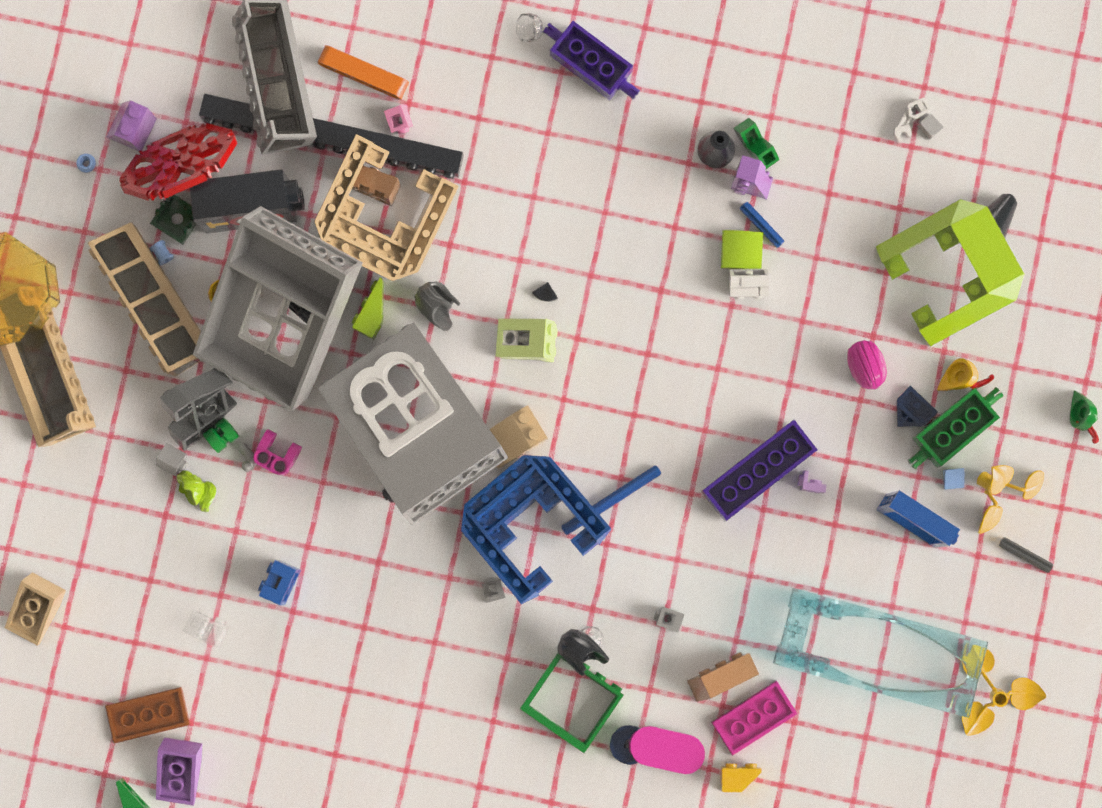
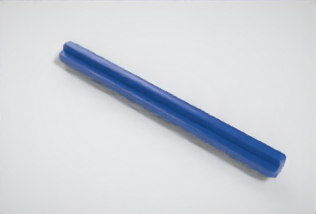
[561,465,661,535]

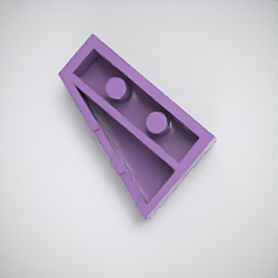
[731,155,773,200]

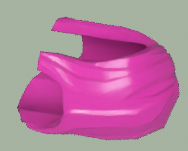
[847,340,887,390]

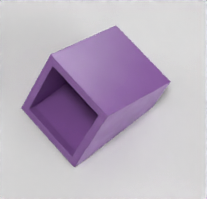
[106,100,157,151]

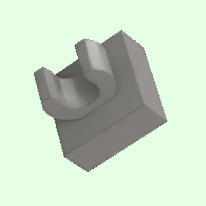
[482,579,505,603]

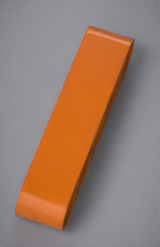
[317,45,409,100]

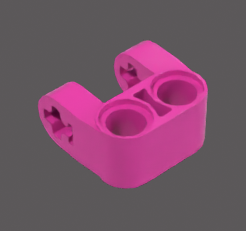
[254,429,302,476]

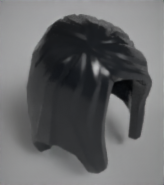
[557,629,609,676]

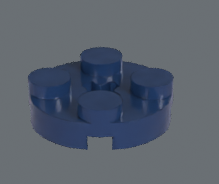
[610,725,640,765]

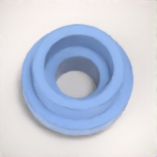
[76,154,96,173]

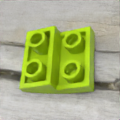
[721,230,763,269]

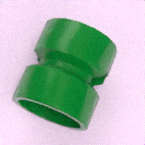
[203,417,240,453]

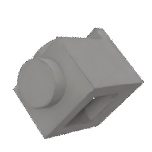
[653,607,684,633]

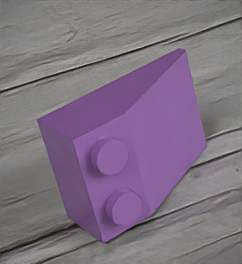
[156,738,203,806]

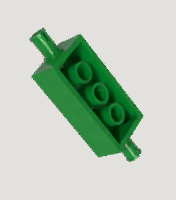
[907,387,1003,470]

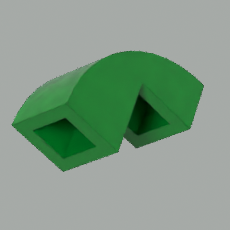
[733,118,780,169]

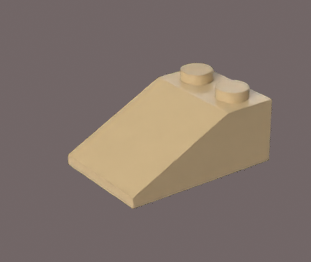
[490,405,548,469]
[4,572,66,646]

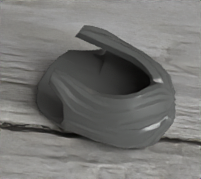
[414,281,461,331]

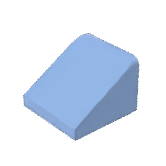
[943,468,965,489]

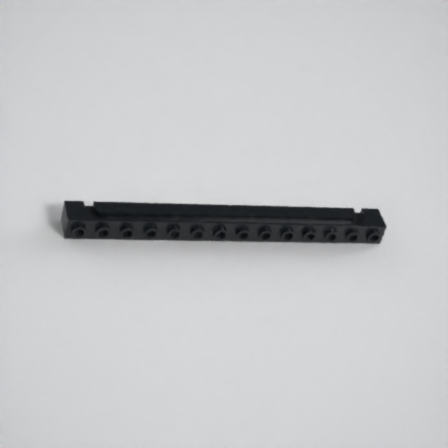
[199,93,464,179]

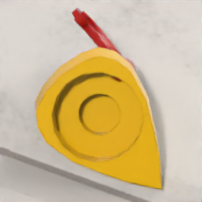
[937,358,994,391]

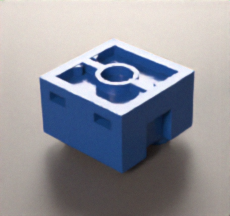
[258,560,301,605]

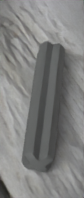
[999,537,1053,573]

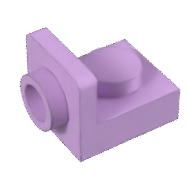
[798,470,826,494]

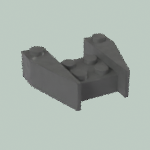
[160,368,237,451]

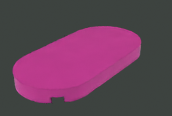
[629,726,705,774]

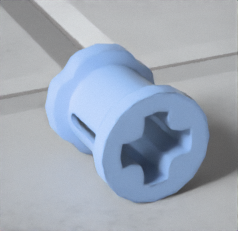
[149,240,174,265]

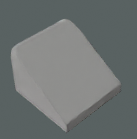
[917,114,944,140]

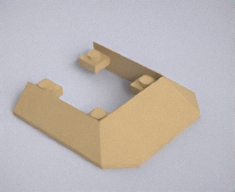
[314,134,459,281]

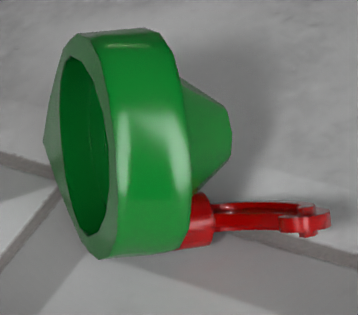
[1070,390,1099,444]

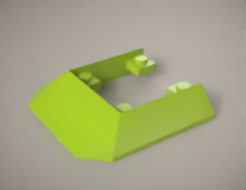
[876,199,1025,346]

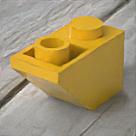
[721,763,762,792]

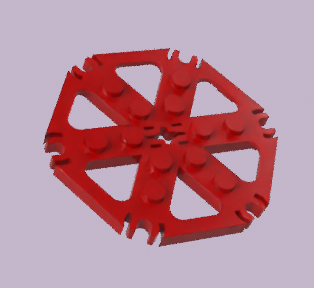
[119,123,237,201]

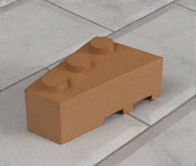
[352,164,401,206]
[687,652,759,702]

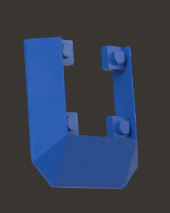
[461,455,611,605]

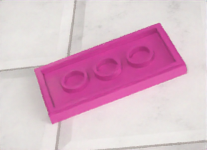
[711,681,798,756]

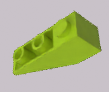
[352,277,384,340]

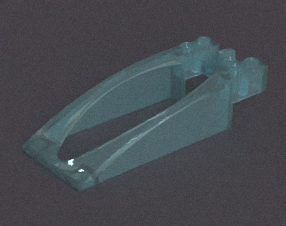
[773,588,988,718]

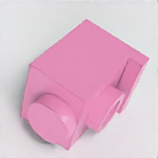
[384,104,413,135]

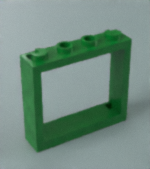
[520,653,624,753]

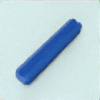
[740,202,784,248]

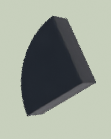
[532,282,558,302]

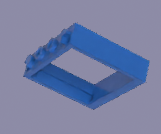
[876,490,960,548]

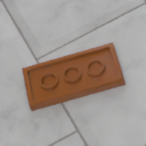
[105,687,190,744]

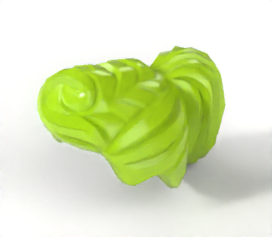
[176,470,217,512]

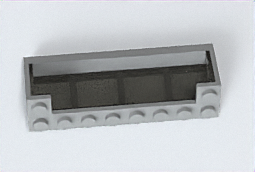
[232,0,317,155]

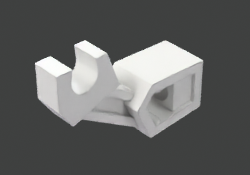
[894,97,931,144]

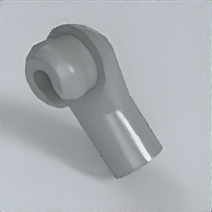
[237,443,255,472]

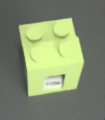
[495,319,558,362]

